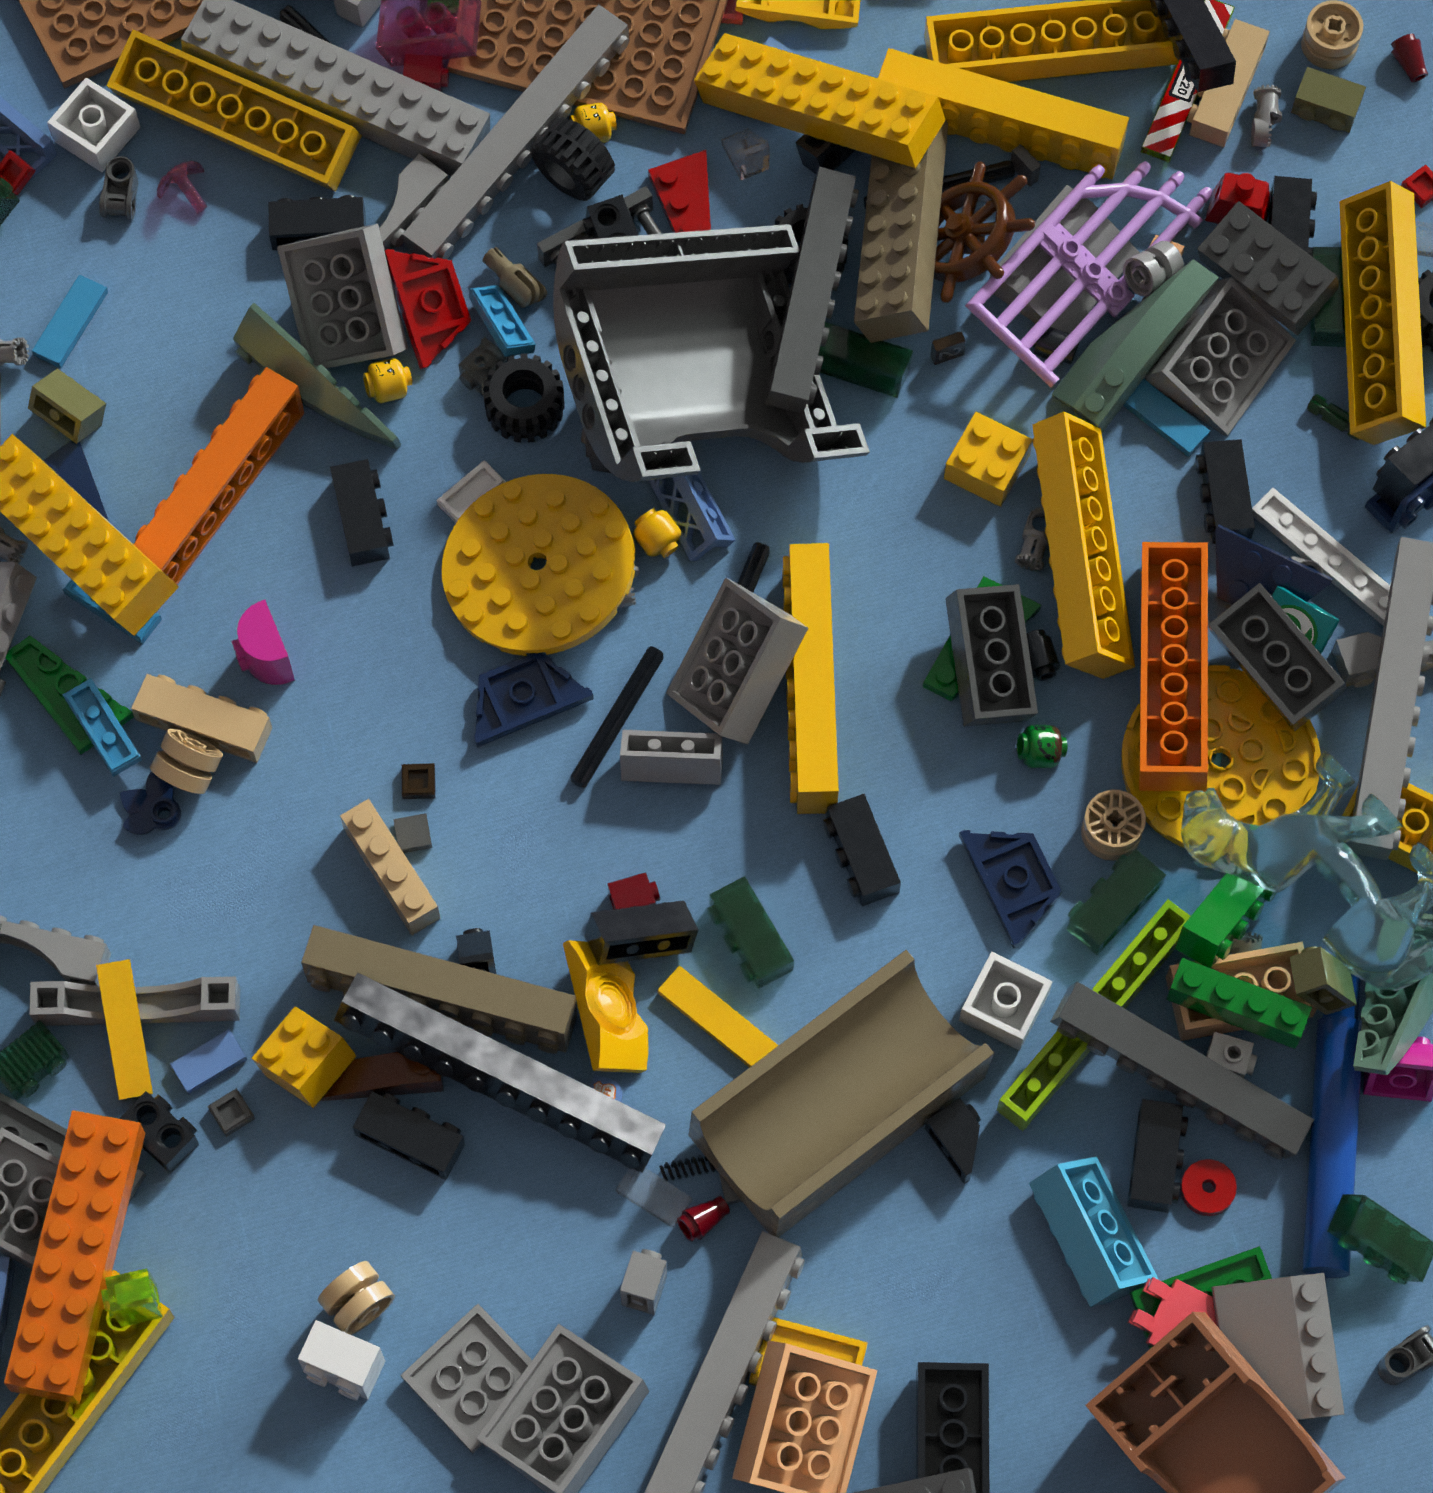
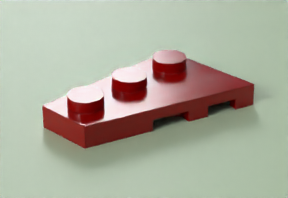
[648,150,711,233]

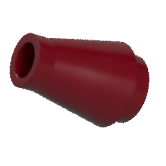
[1391,33,1428,82]
[677,1196,730,1241]

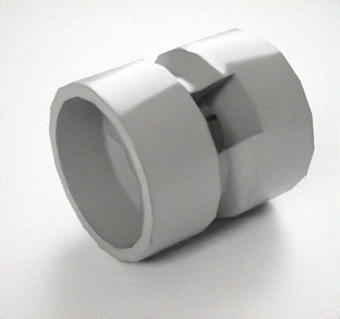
[1123,241,1184,296]

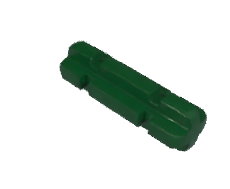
[1307,394,1359,440]

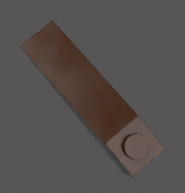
[320,1052,444,1101]

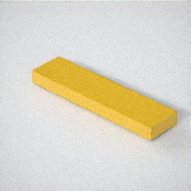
[96,959,153,1100]
[657,965,779,1068]

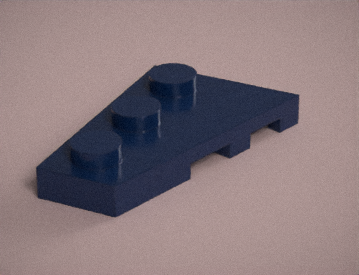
[43,440,109,521]

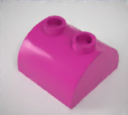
[231,599,295,685]
[1363,1037,1433,1102]

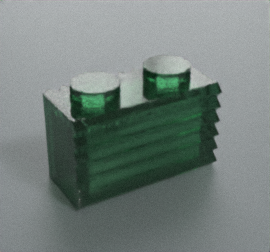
[0,1020,70,1100]

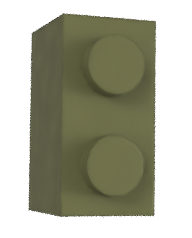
[1291,67,1366,133]
[28,368,106,444]
[1290,946,1357,1015]

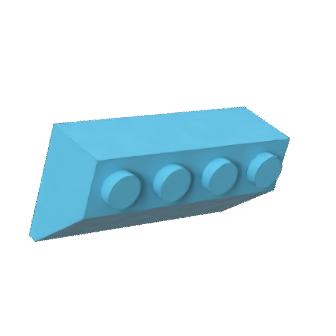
[1029,1157,1158,1307]

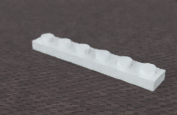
[1252,488,1390,626]

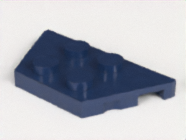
[1215,525,1333,605]
[475,653,594,748]
[959,830,1062,949]

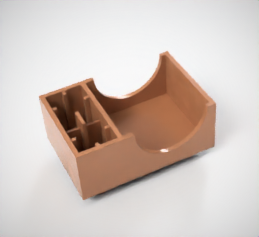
[1085,1312,1346,1493]

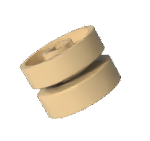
[1301,0,1363,69]
[150,728,223,794]
[1081,790,1146,861]
[318,1261,395,1335]

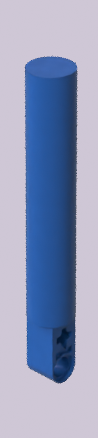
[1302,955,1362,1278]

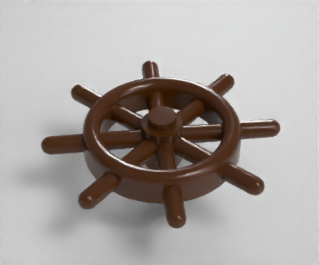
[934,161,1035,303]

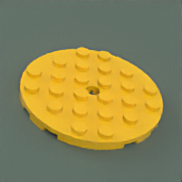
[442,474,635,656]
[1121,665,1321,856]

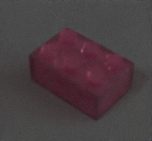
[376,0,482,67]

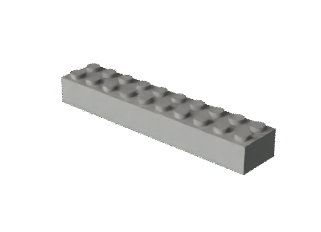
[181,0,490,176]

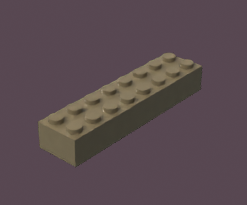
[854,120,948,343]
[301,925,578,1054]

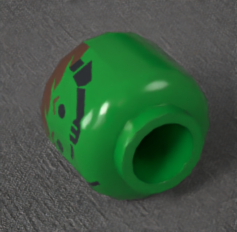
[1016,725,1068,768]

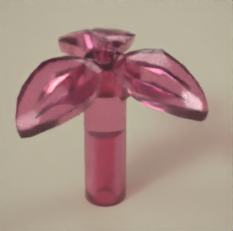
[157,161,207,214]

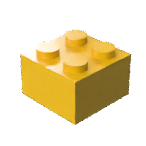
[944,411,1033,507]
[252,1006,356,1108]

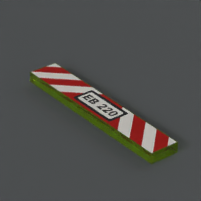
[1140,0,1235,163]

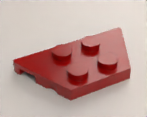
[385,249,471,369]

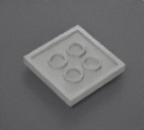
[400,1304,532,1454]

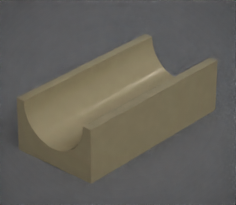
[688,950,994,1238]

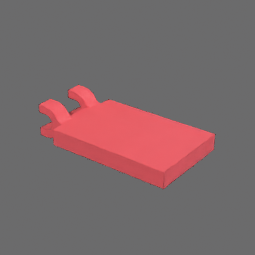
[1127,1277,1217,1347]

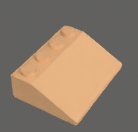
[732,1341,878,1493]

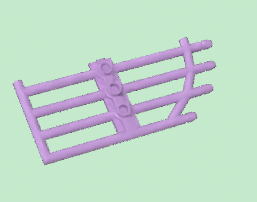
[965,161,1213,388]

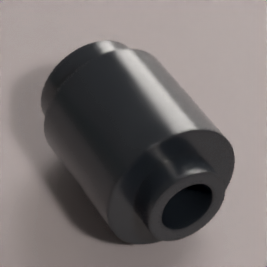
[1032,326,1079,365]
[1026,629,1061,681]

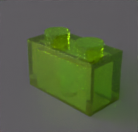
[101,1268,163,1327]

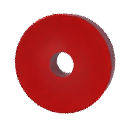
[1180,1159,1237,1216]

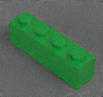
[1175,850,1280,968]
[1166,958,1312,1049]

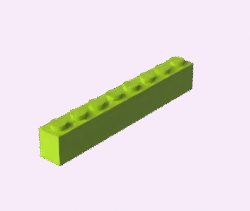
[996,899,1191,1131]

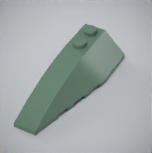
[1051,259,1219,432]
[233,303,401,449]
[1353,910,1433,1075]

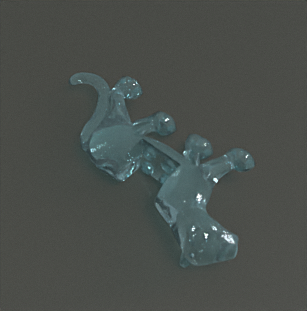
[1181,751,1433,991]

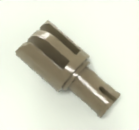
[482,247,547,308]

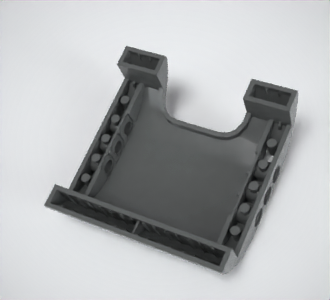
[553,224,870,482]

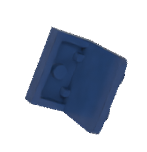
[1365,475,1433,534]

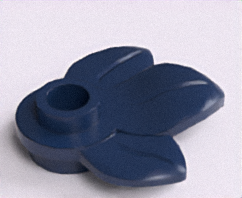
[120,772,181,835]

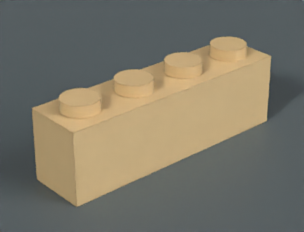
[1187,19,1270,148]
[131,674,272,763]
[340,799,440,935]

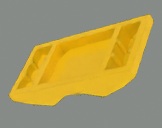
[735,0,861,29]
[563,940,648,1073]

